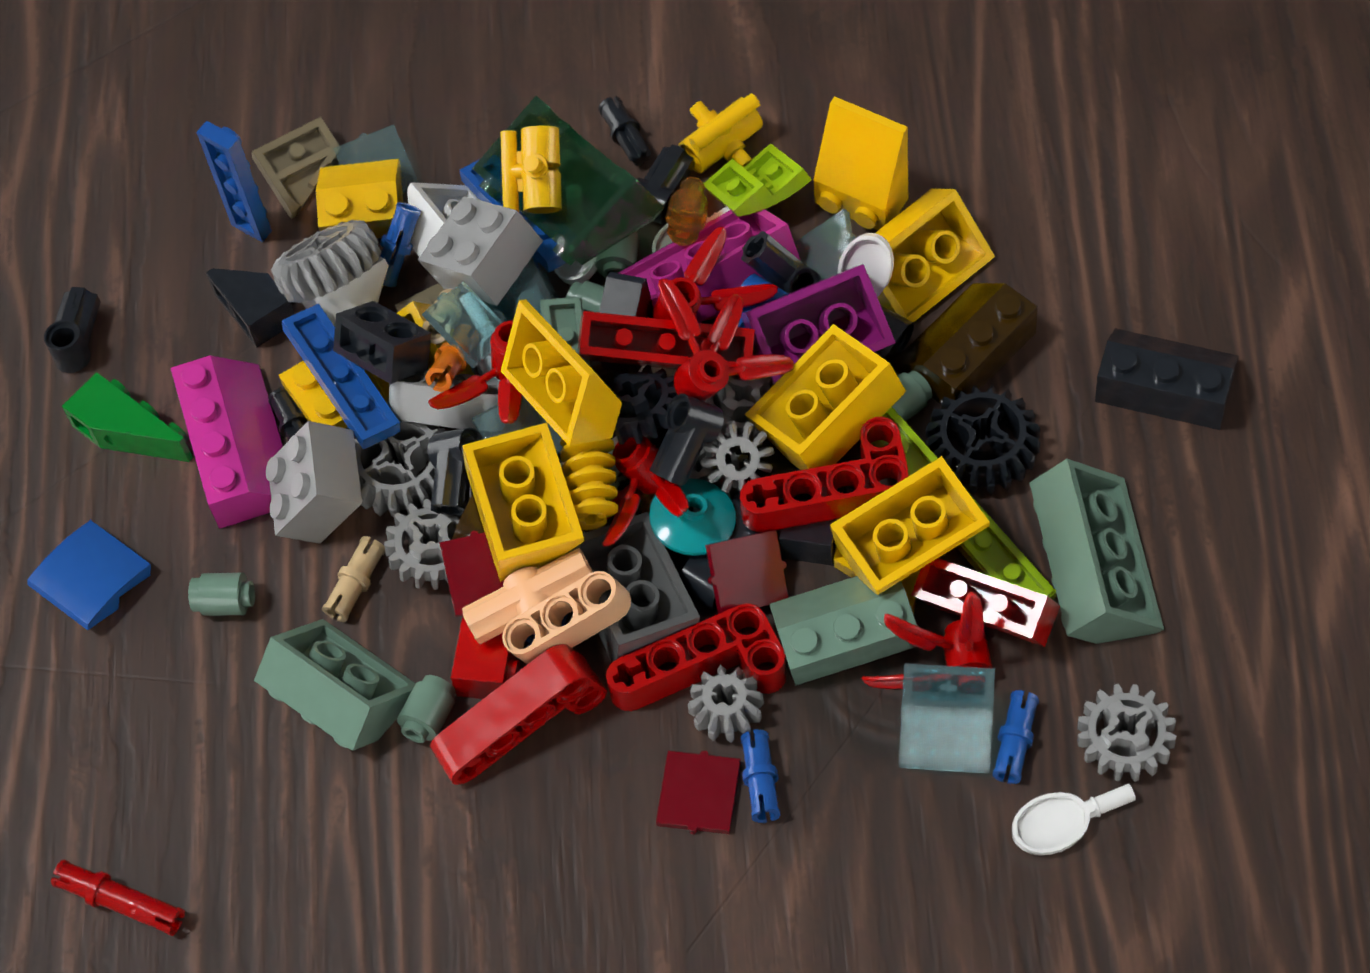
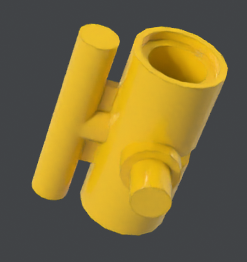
[678,93,763,173]
[500,126,562,214]

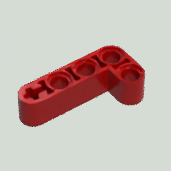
[740,417,908,532]
[606,603,787,711]
[430,644,607,785]

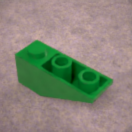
[62,372,193,462]

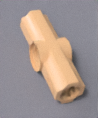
[462,548,593,644]

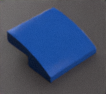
[27,520,151,630]

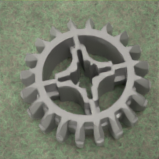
[271,220,381,303]
[354,420,446,517]

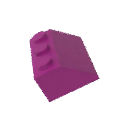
[741,264,896,385]

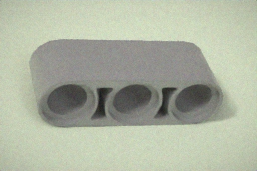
[388,369,507,433]

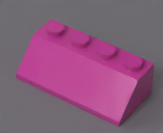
[618,209,801,323]
[171,355,283,529]

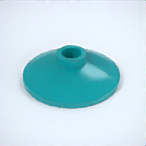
[649,478,736,556]

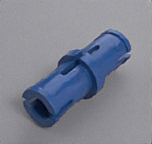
[380,202,421,287]
[992,690,1039,784]
[740,729,781,823]

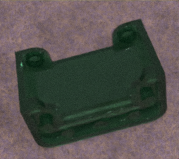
[472,96,665,266]

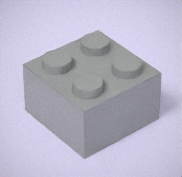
[418,196,543,306]
[266,421,362,544]

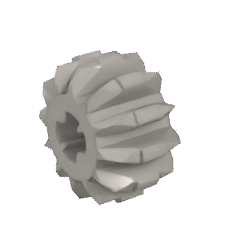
[701,420,774,493]
[688,664,764,743]

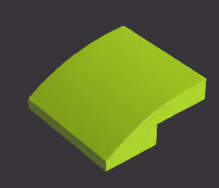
[702,143,812,217]

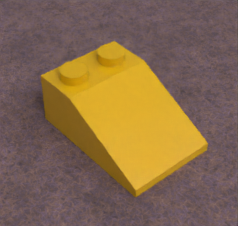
[813,96,909,230]

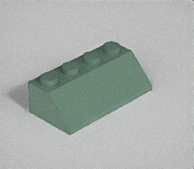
[1029,459,1164,644]

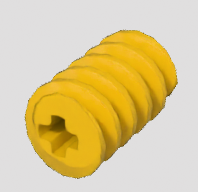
[560,438,618,531]

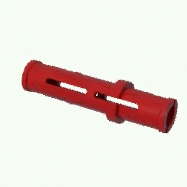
[51,859,185,936]

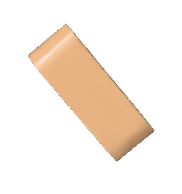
[502,571,631,664]

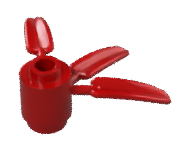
[653,227,778,320]
[658,279,794,401]
[428,321,522,424]
[582,436,689,547]
[862,591,993,689]

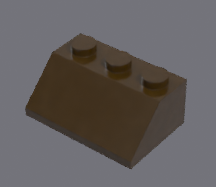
[891,283,1038,404]

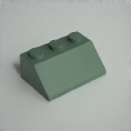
[769,576,917,686]
[254,619,416,751]

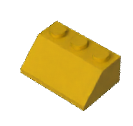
[876,188,995,322]
[501,299,622,446]
[745,324,906,470]
[462,422,584,582]
[830,456,990,595]

